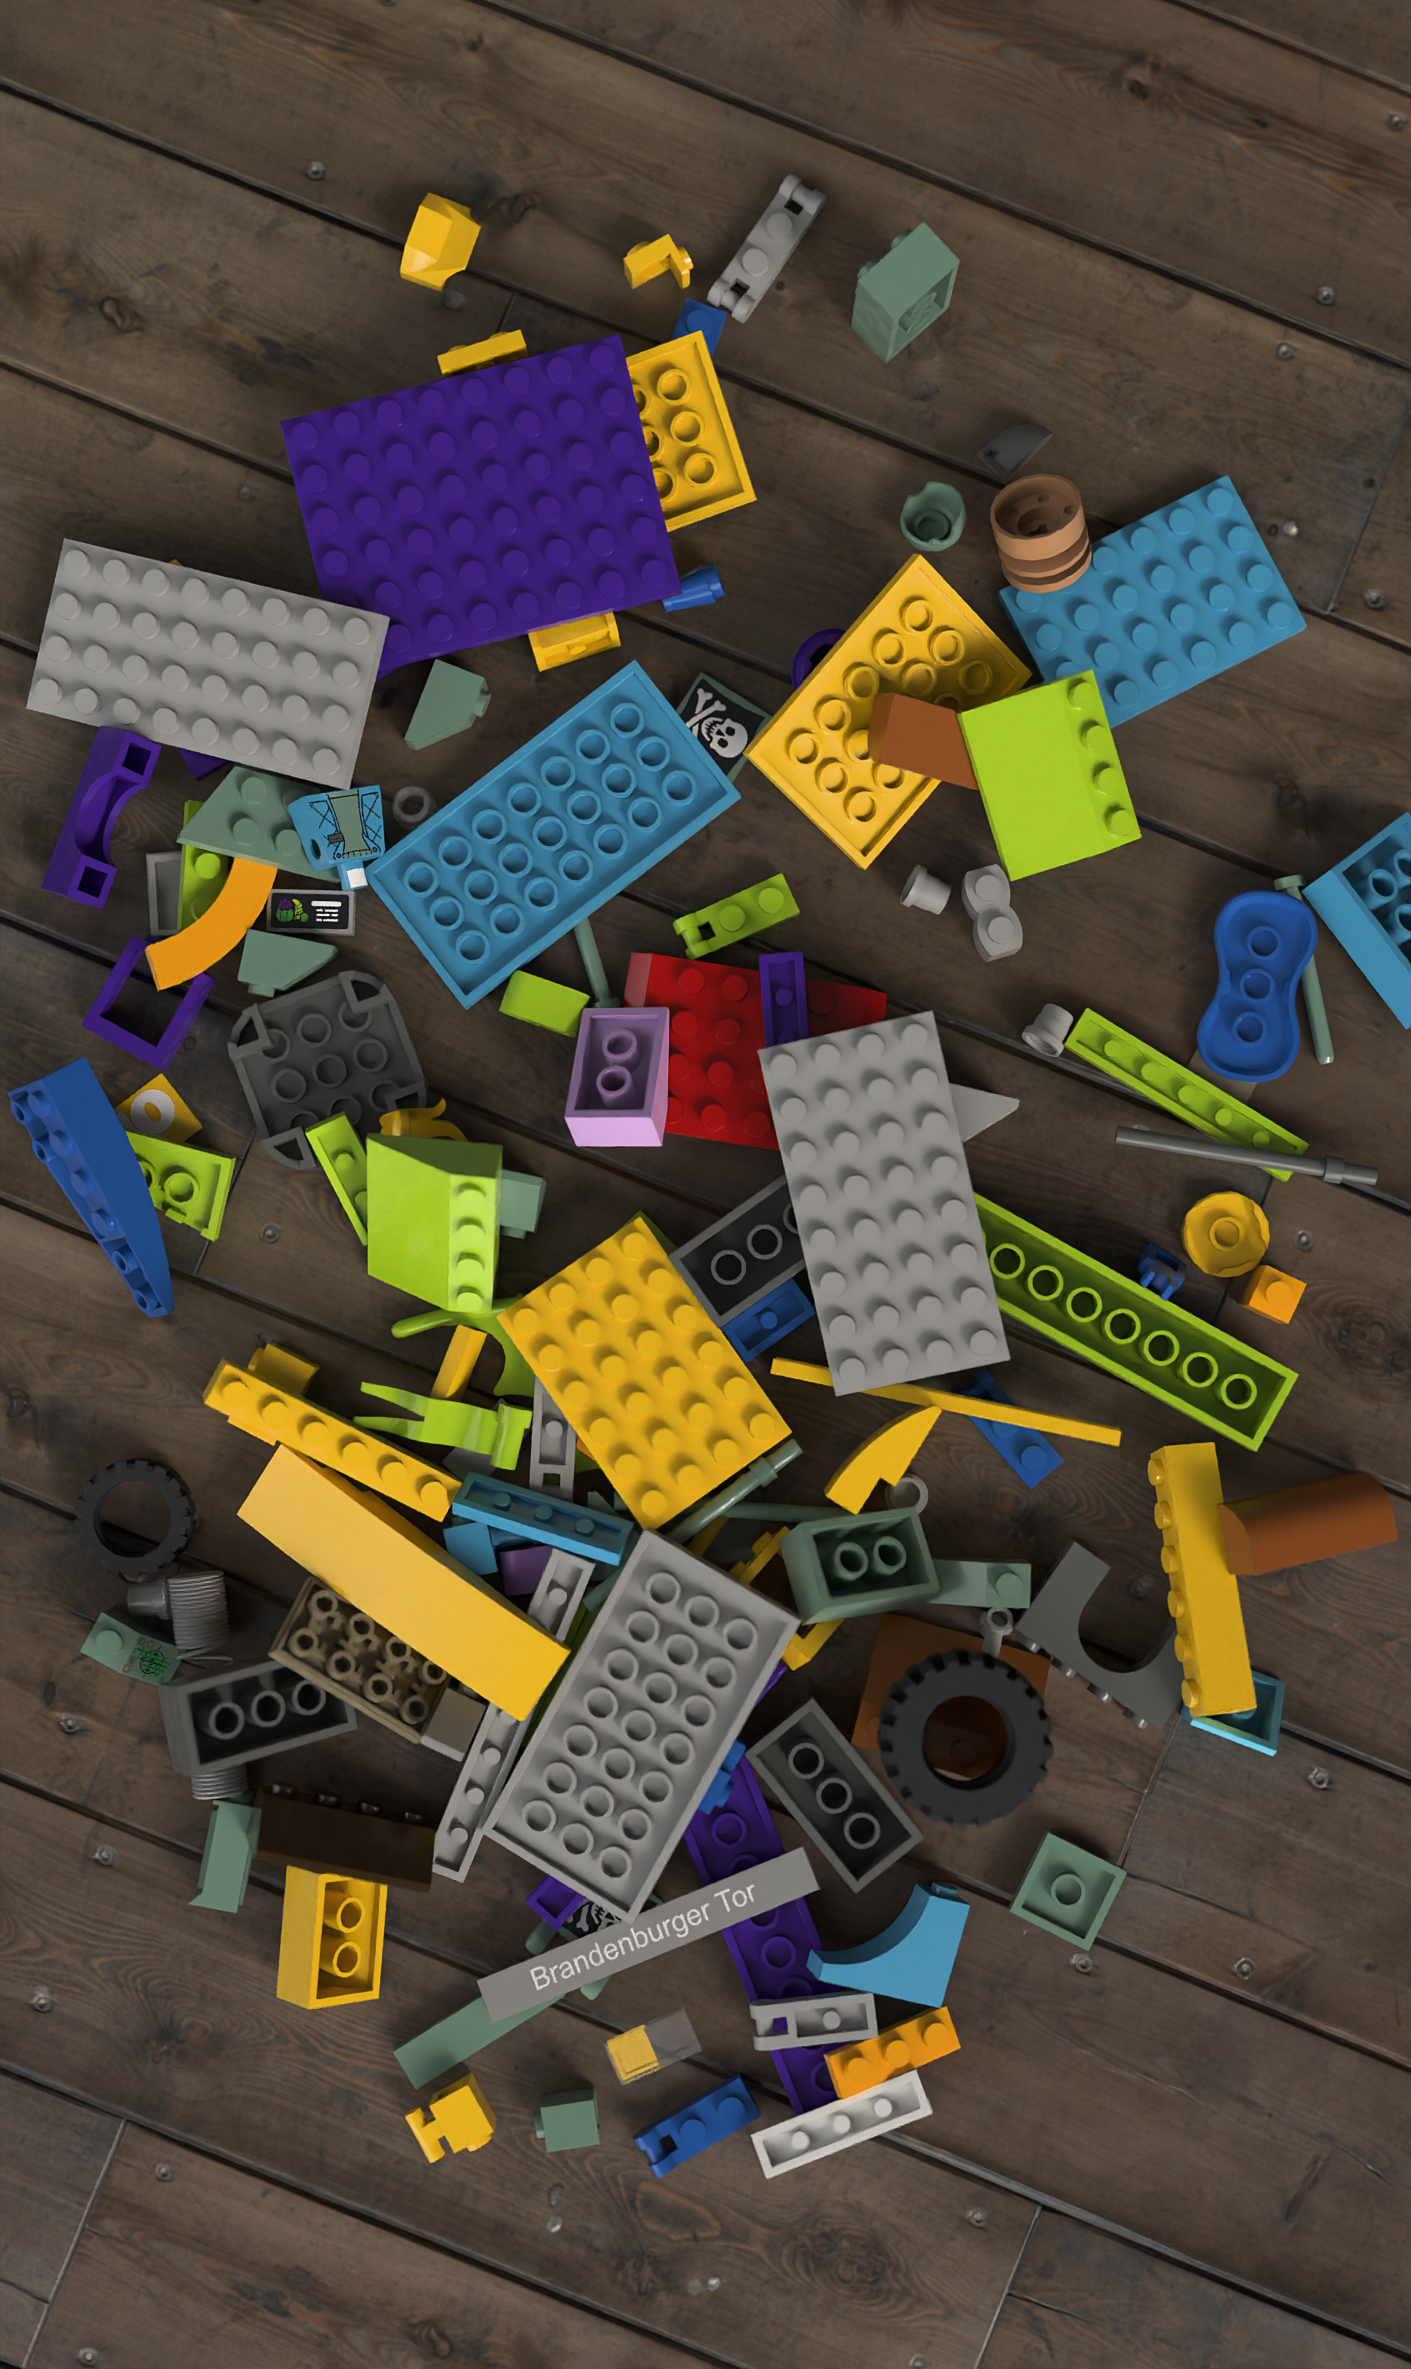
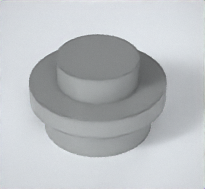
[884,1473,928,1514]

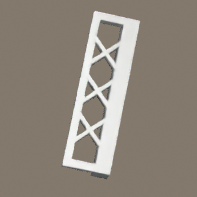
[751,2069,933,2179]

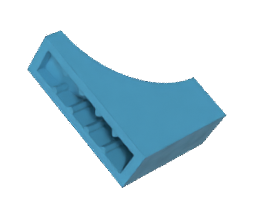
[806,1881,970,2008]

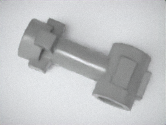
[978,1607,1015,1658]

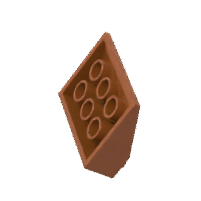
[848,1611,1051,1779]

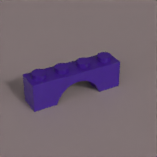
[41,726,162,909]

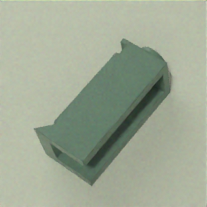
[188,1790,255,1913]

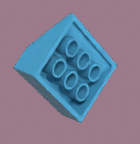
[1301,811,1411,1029]

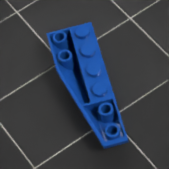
[7,1056,175,1318]

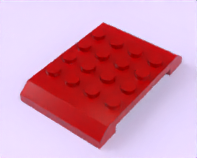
[622,952,887,1152]

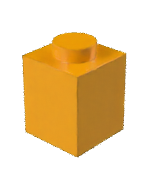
[1239,1265,1307,1324]

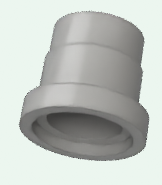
[900,864,952,915]
[1022,1003,1074,1057]

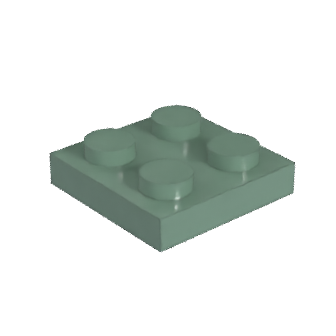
[1008,1829,1127,1951]

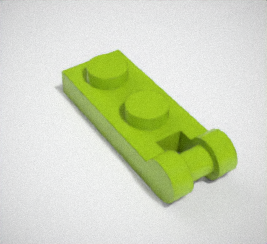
[672,873,800,961]

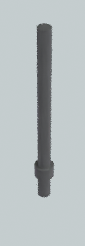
[1115,1126,1378,1185]

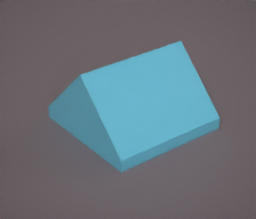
[1179,1670,1286,1756]

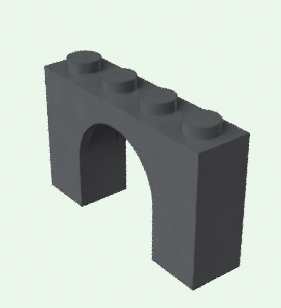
[1013,1538,1185,1731]

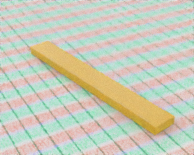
[770,1357,1122,1446]

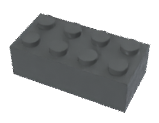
[668,1173,806,1329]
[157,1654,358,1777]
[744,1691,925,1894]

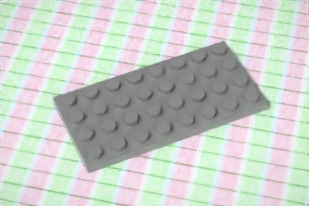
[26,538,390,791]
[758,1010,1010,1396]
[481,1527,803,1925]

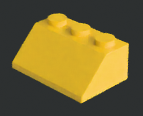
[276,1866,388,2009]

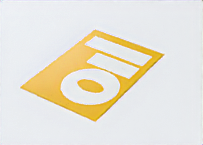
[113,1073,203,1142]

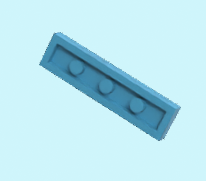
[452,1471,634,1566]

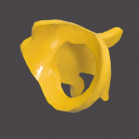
[379,1098,469,1142]

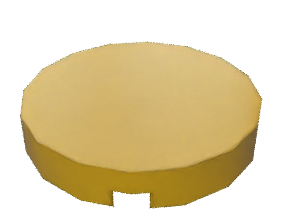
[1181,1191,1270,1278]

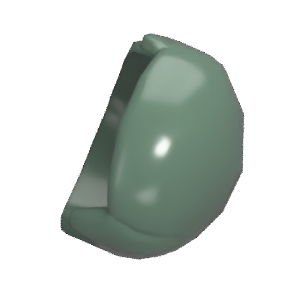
[899,481,966,551]

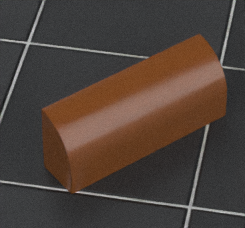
[867,693,979,791]
[1217,1471,1399,1575]

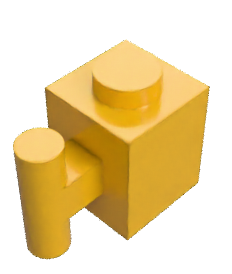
[404,2072,497,2163]

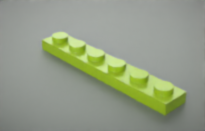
[1063,1008,1310,1182]

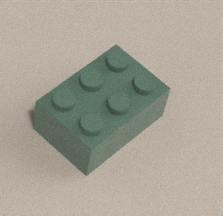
[851,221,960,364]
[779,1506,941,1625]

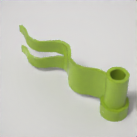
[352,1382,533,1470]

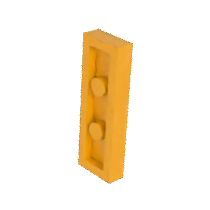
[823,2004,961,2100]

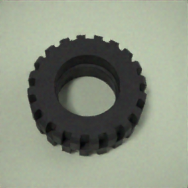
[877,1649,1054,1829]

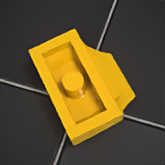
[400,193,481,292]

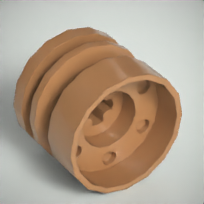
[990,474,1092,594]

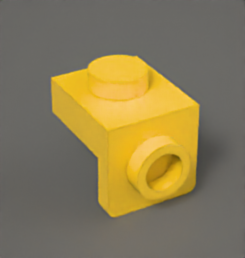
[623,234,693,289]

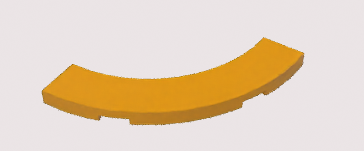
[144,857,278,991]

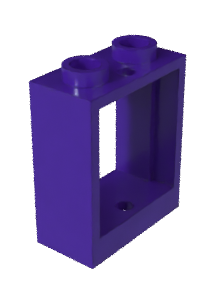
[81,934,216,1071]

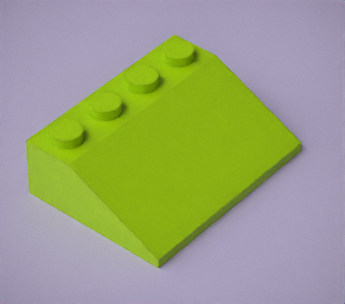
[956,669,1142,882]
[367,1133,502,1315]

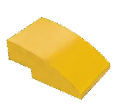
[823,1405,942,1515]

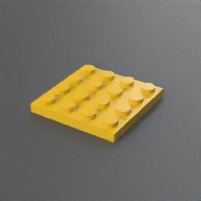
[626,330,757,532]

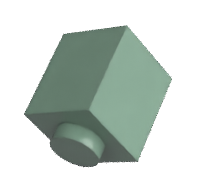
[534,2087,601,2152]

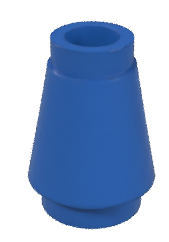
[662,562,725,612]

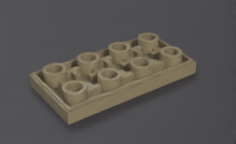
[267,1576,452,1744]

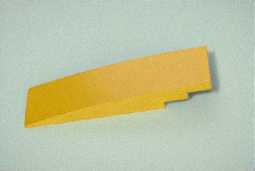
[237,1443,571,1722]

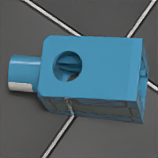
[287,785,385,892]

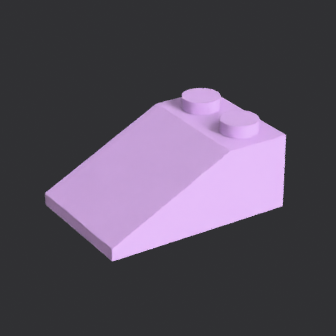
[564,1007,669,1146]

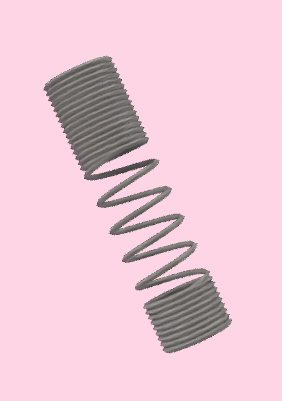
[167,1570,249,1799]

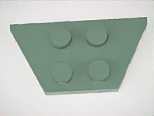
[176,766,340,884]

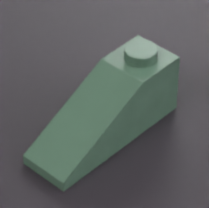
[924,1557,1031,1608]

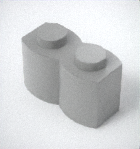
[961,864,1023,962]

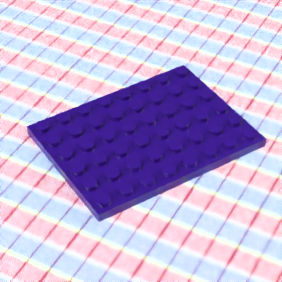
[280,334,683,671]

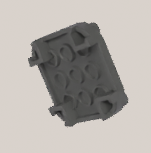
[227,970,430,1171]

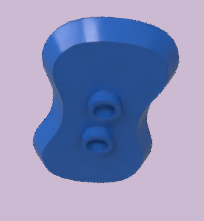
[1197,890,1318,1082]

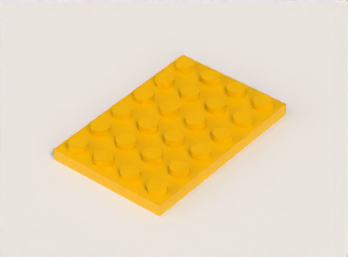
[742,554,1033,870]
[496,1216,792,1530]

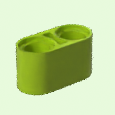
[499,970,590,1038]

